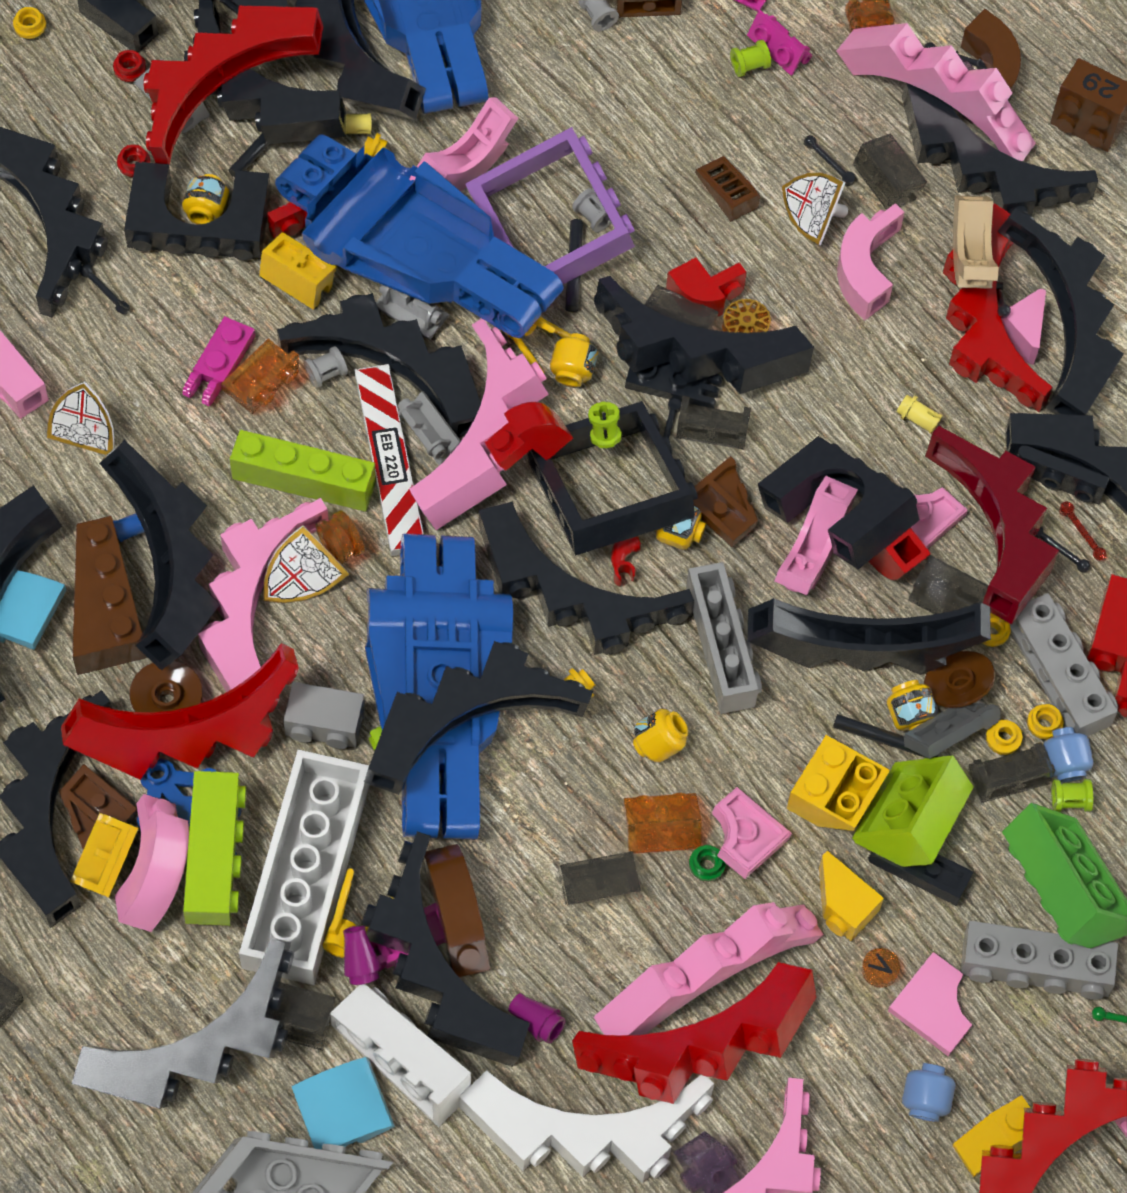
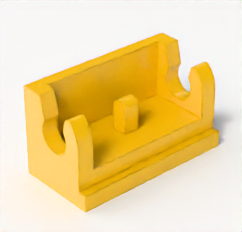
[259,232,337,310]
[70,813,138,898]

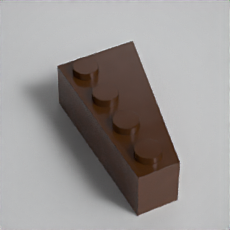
[73,515,147,675]

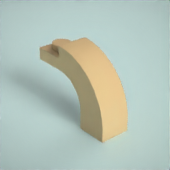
[953,195,999,288]

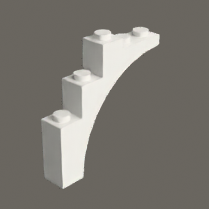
[459,1070,714,1183]

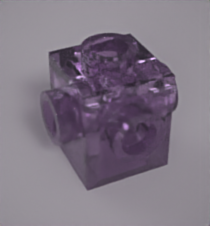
[674,1131,740,1193]

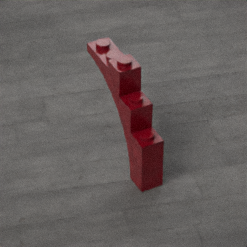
[925,426,1059,624]

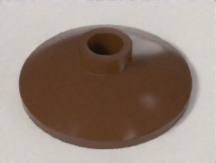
[924,651,995,708]
[129,660,203,712]

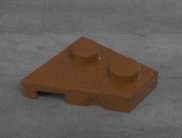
[693,456,758,547]
[59,764,138,850]

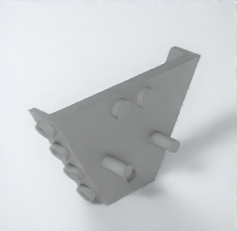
[192,1131,393,1193]

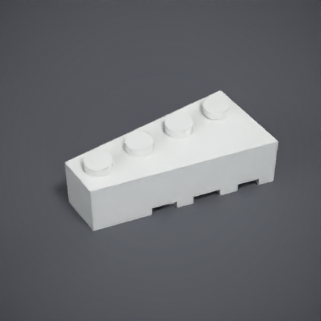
[330,984,471,1127]

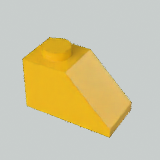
[819,851,884,941]
[952,1095,1030,1178]

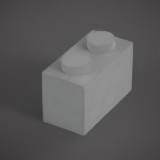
[284,682,365,749]

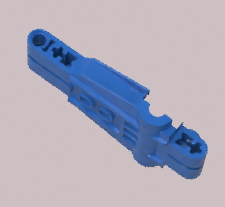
[364,0,489,114]
[275,135,564,338]
[365,534,513,840]

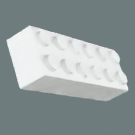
[239,750,370,985]

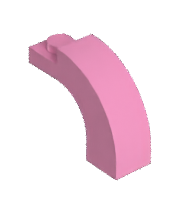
[409,97,518,191]
[837,203,904,321]
[774,476,858,595]
[115,794,189,932]

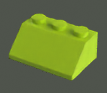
[852,755,974,867]

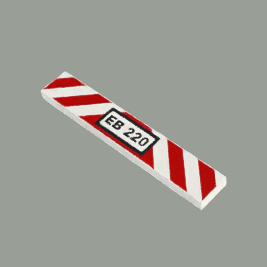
[355,364,423,556]

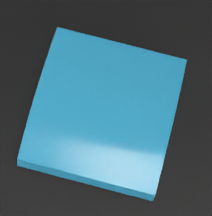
[0,571,66,650]
[291,1057,395,1150]

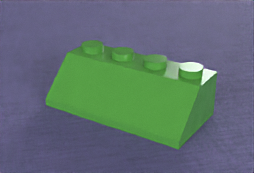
[1002,803,1127,949]

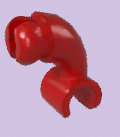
[611,536,641,586]

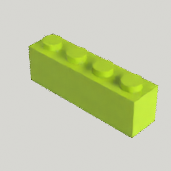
[229,430,376,512]
[183,771,246,926]

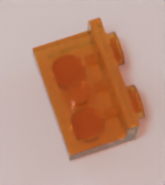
[221,338,299,415]
[623,793,702,854]

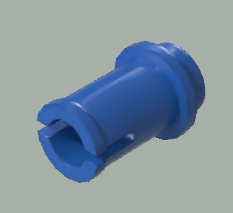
[113,513,144,542]

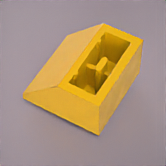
[787,735,890,831]

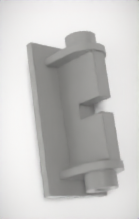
[376,284,449,340]
[397,391,461,466]

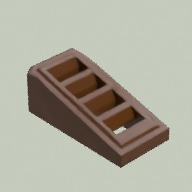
[695,156,760,222]

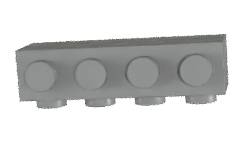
[686,562,762,714]
[1009,593,1118,736]
[960,920,1118,1000]

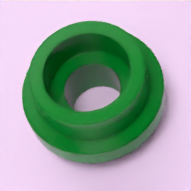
[689,845,726,882]

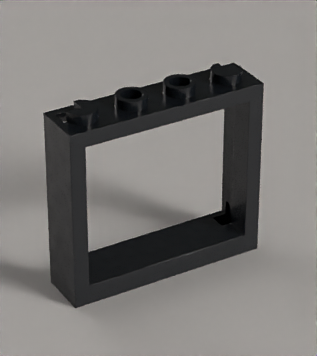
[527,401,698,556]

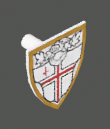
[782,172,848,245]
[47,382,114,455]
[263,525,349,603]

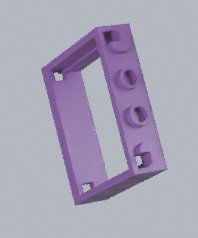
[465,127,635,284]

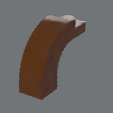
[961,9,1021,124]
[423,844,490,977]

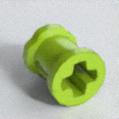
[730,39,771,77]
[588,402,622,449]
[1051,779,1093,812]

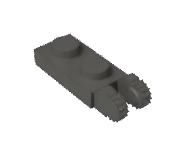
[903,699,1001,759]

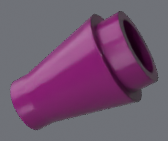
[343,926,381,985]
[508,993,566,1044]

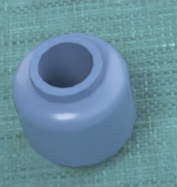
[1043,727,1093,782]
[902,1063,956,1122]

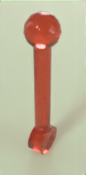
[1059,501,1107,561]

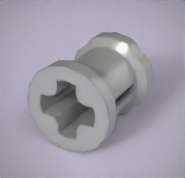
[579,0,619,31]
[572,188,611,233]
[303,346,348,388]

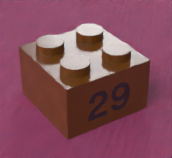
[1050,58,1127,152]

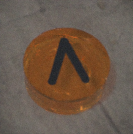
[861,948,900,988]

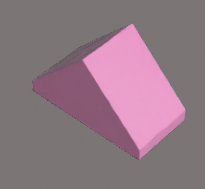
[1001,289,1046,365]

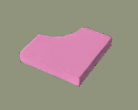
[911,487,968,549]
[712,787,792,879]
[888,952,972,1057]

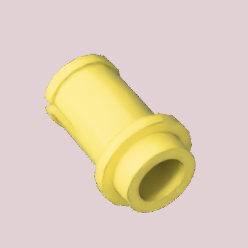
[346,113,371,135]
[896,395,943,434]

